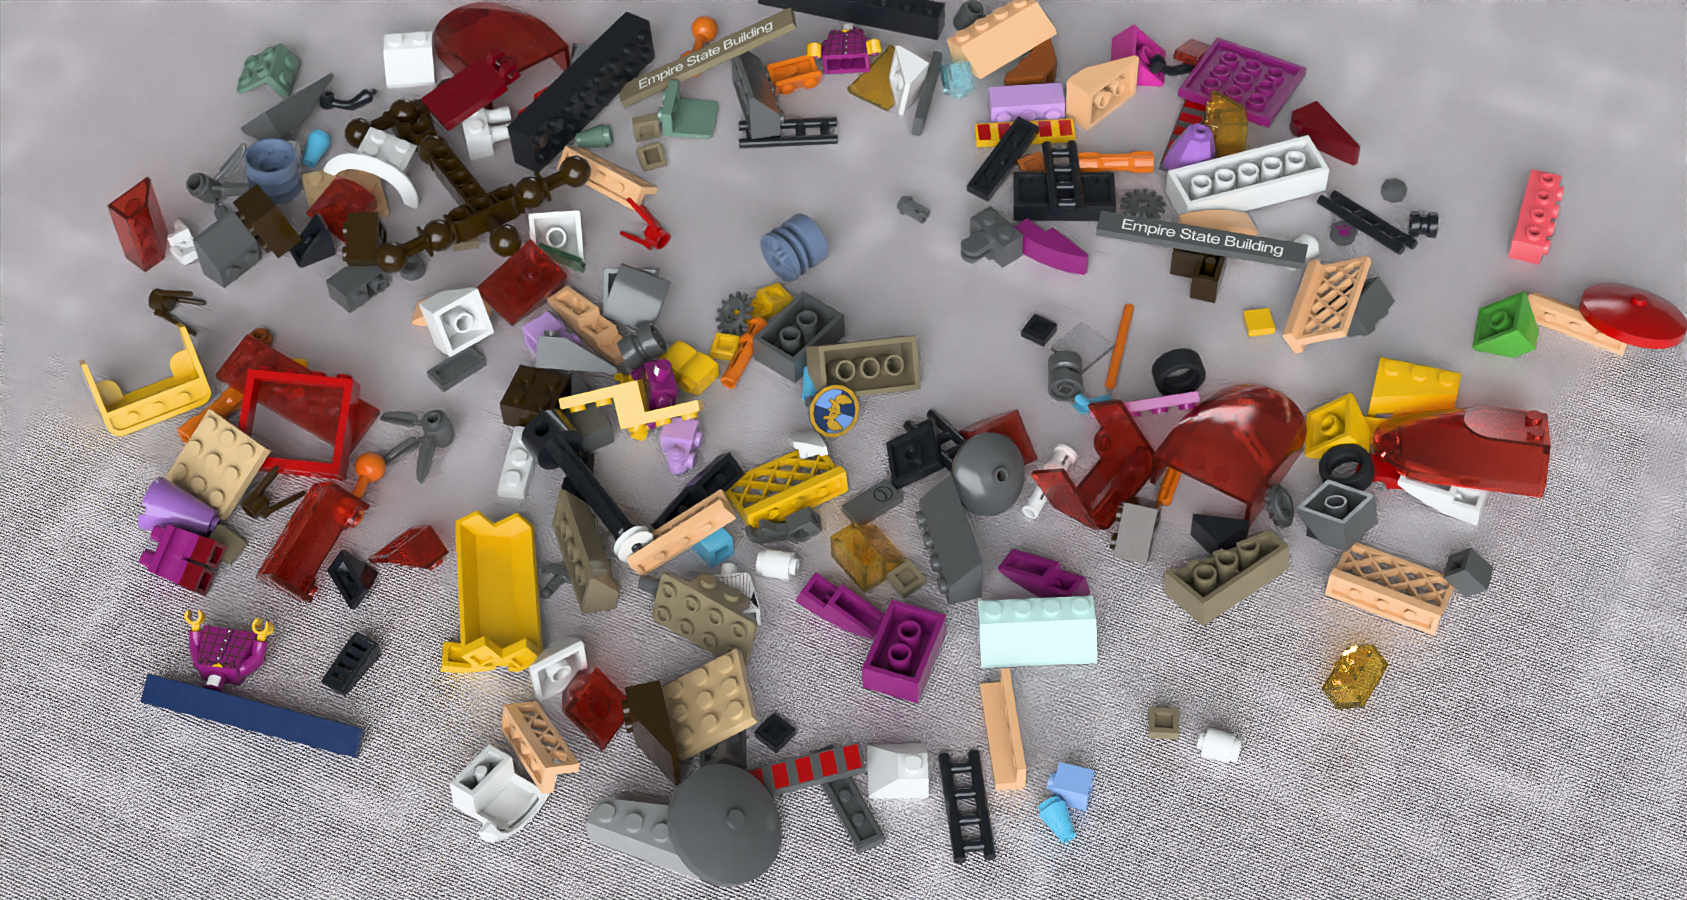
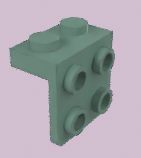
[236,43,301,98]
[658,80,719,139]

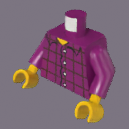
[807,24,882,74]
[614,359,677,441]
[185,609,274,692]

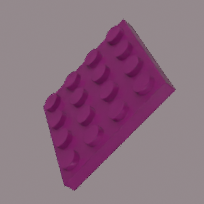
[1178,37,1307,128]

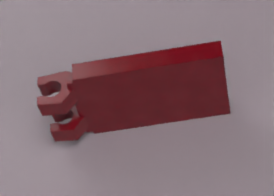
[421,46,521,131]

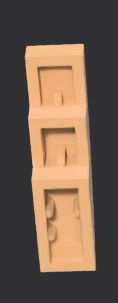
[547,286,625,366]

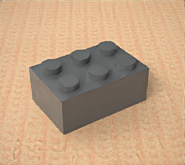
[753,291,845,383]

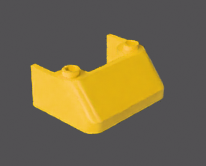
[79,322,211,436]

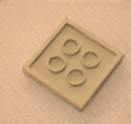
[301,169,390,230]
[165,409,271,521]
[662,648,758,761]

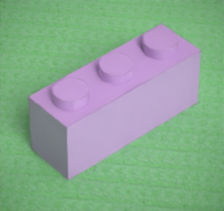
[988,83,1065,123]

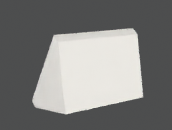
[889,46,929,115]
[529,210,584,265]

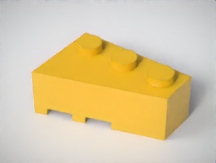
[1367,357,1462,417]

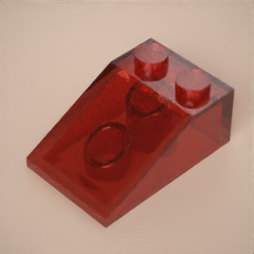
[476,239,568,326]

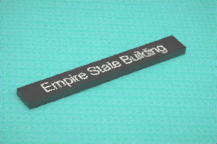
[1096,211,1308,270]

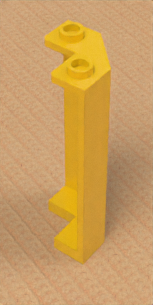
[455,510,543,672]

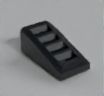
[321,631,381,696]

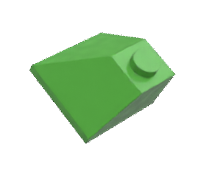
[1472,291,1539,358]

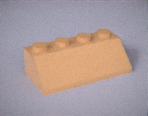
[946,0,1057,79]

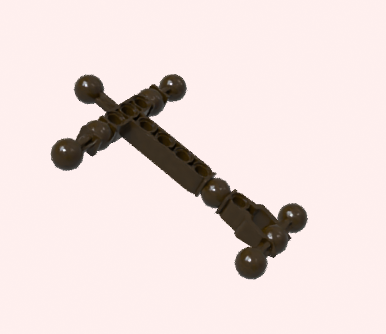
[345,78,591,274]

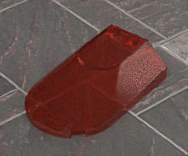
[1372,406,1551,498]

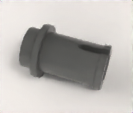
[897,195,930,224]

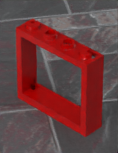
[238,366,361,480]

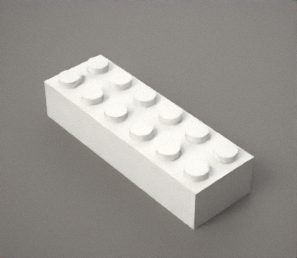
[1166,135,1329,215]

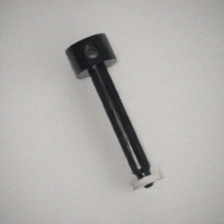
[521,409,654,563]

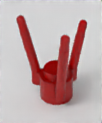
[620,197,670,250]

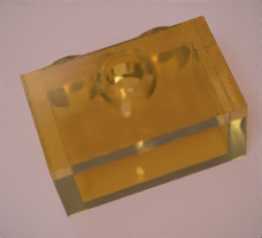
[1321,644,1389,710]

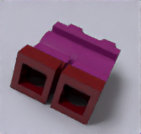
[139,524,227,596]

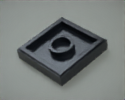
[886,420,944,490]

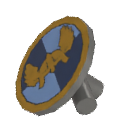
[805,384,859,438]

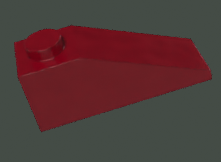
[1290,101,1361,166]

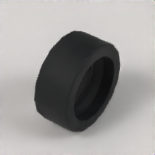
[1152,348,1206,395]
[1319,443,1374,491]

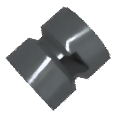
[617,323,668,370]
[1048,350,1083,401]

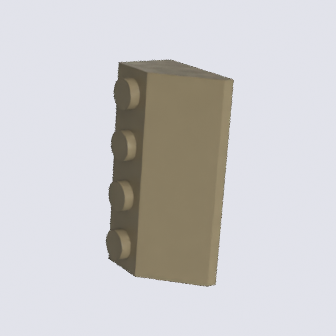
[806,336,921,397]
[552,490,621,614]

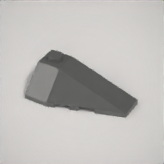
[240,72,334,141]

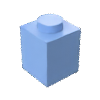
[1047,762,1095,811]

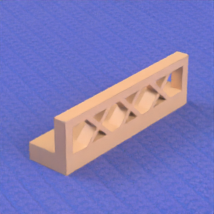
[557,146,658,210]
[1528,292,1628,355]
[626,489,736,575]
[980,668,1026,791]
[501,701,580,794]

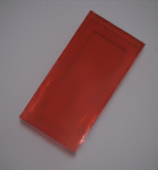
[1173,39,1211,66]

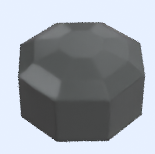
[1381,178,1407,203]

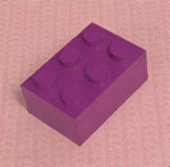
[862,599,946,704]

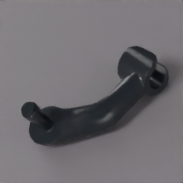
[1149,54,1196,76]
[319,89,377,111]

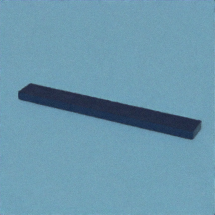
[140,674,366,758]

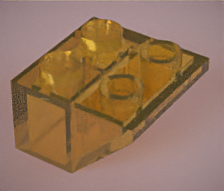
[1203,90,1248,158]
[830,523,907,593]

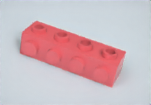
[1508,169,1564,264]

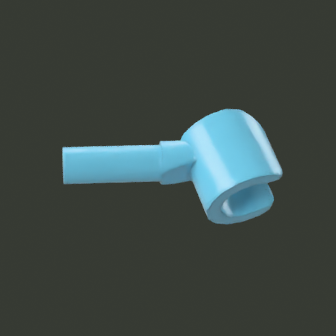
[1072,393,1111,414]

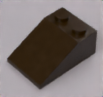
[621,680,681,787]

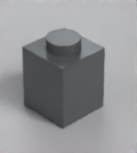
[1443,548,1493,597]

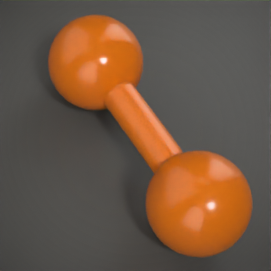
[680,16,718,77]
[333,452,386,528]

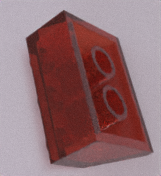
[107,177,168,272]

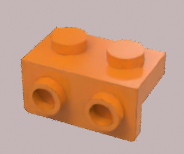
[766,55,822,95]

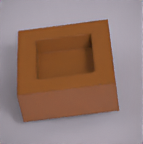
[1017,151,1045,172]

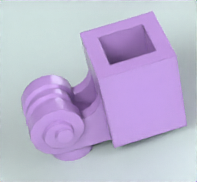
[522,311,581,355]
[660,417,704,475]

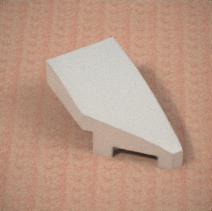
[167,220,198,266]
[787,429,828,459]

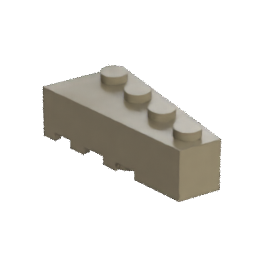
[1164,530,1289,626]

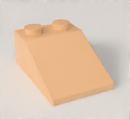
[1065,55,1139,130]

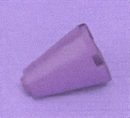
[138,476,221,537]

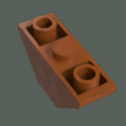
[1004,38,1057,86]

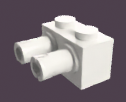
[461,106,511,160]

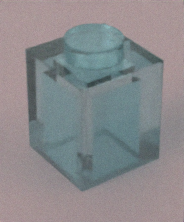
[939,61,974,99]

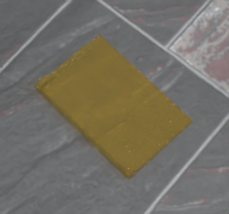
[847,45,928,112]

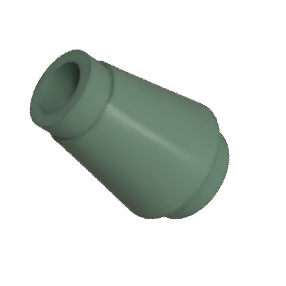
[576,123,614,148]

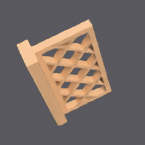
[1282,256,1371,353]
[1325,542,1455,636]

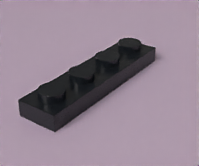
[967,116,1039,202]

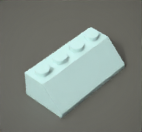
[977,596,1097,668]

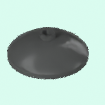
[951,432,1025,516]

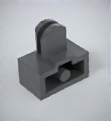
[961,206,1023,268]

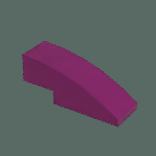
[1015,218,1089,275]
[998,549,1090,598]
[795,572,885,640]

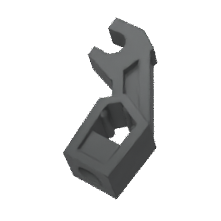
[745,506,822,544]

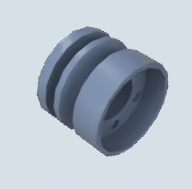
[244,138,302,205]
[760,213,829,282]

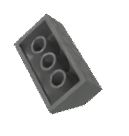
[731,51,784,139]
[915,476,983,605]

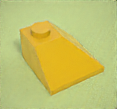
[1305,393,1370,459]

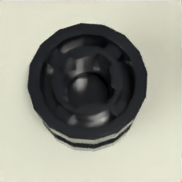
[1408,211,1438,238]

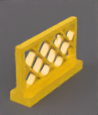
[725,449,848,529]

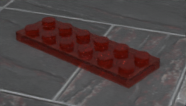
[215,334,380,454]

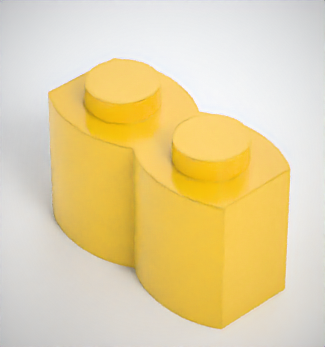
[657,340,719,396]

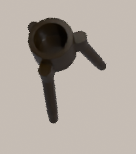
[148,288,206,336]
[240,466,306,520]

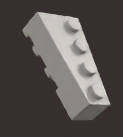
[586,797,701,880]

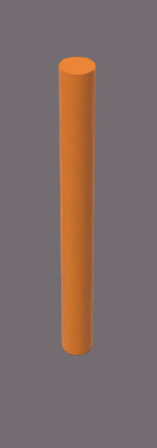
[1105,304,1134,389]

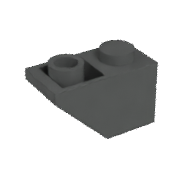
[326,266,390,313]

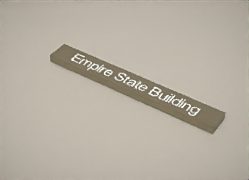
[620,7,797,108]

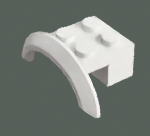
[324,127,419,209]
[450,744,559,843]

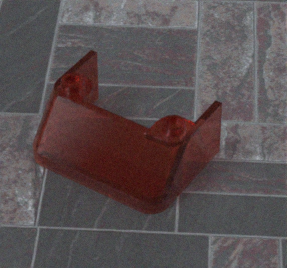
[1031,400,1158,530]
[255,481,370,603]

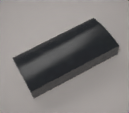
[1013,172,1116,221]

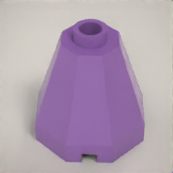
[1162,123,1217,170]

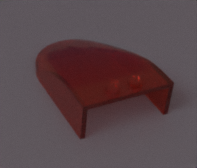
[433,2,570,110]
[1150,385,1307,528]

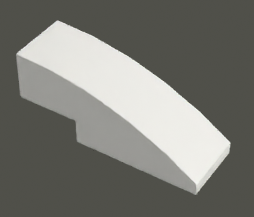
[1398,461,1487,526]

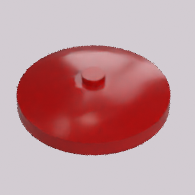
[1579,283,1687,349]

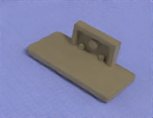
[652,572,758,667]

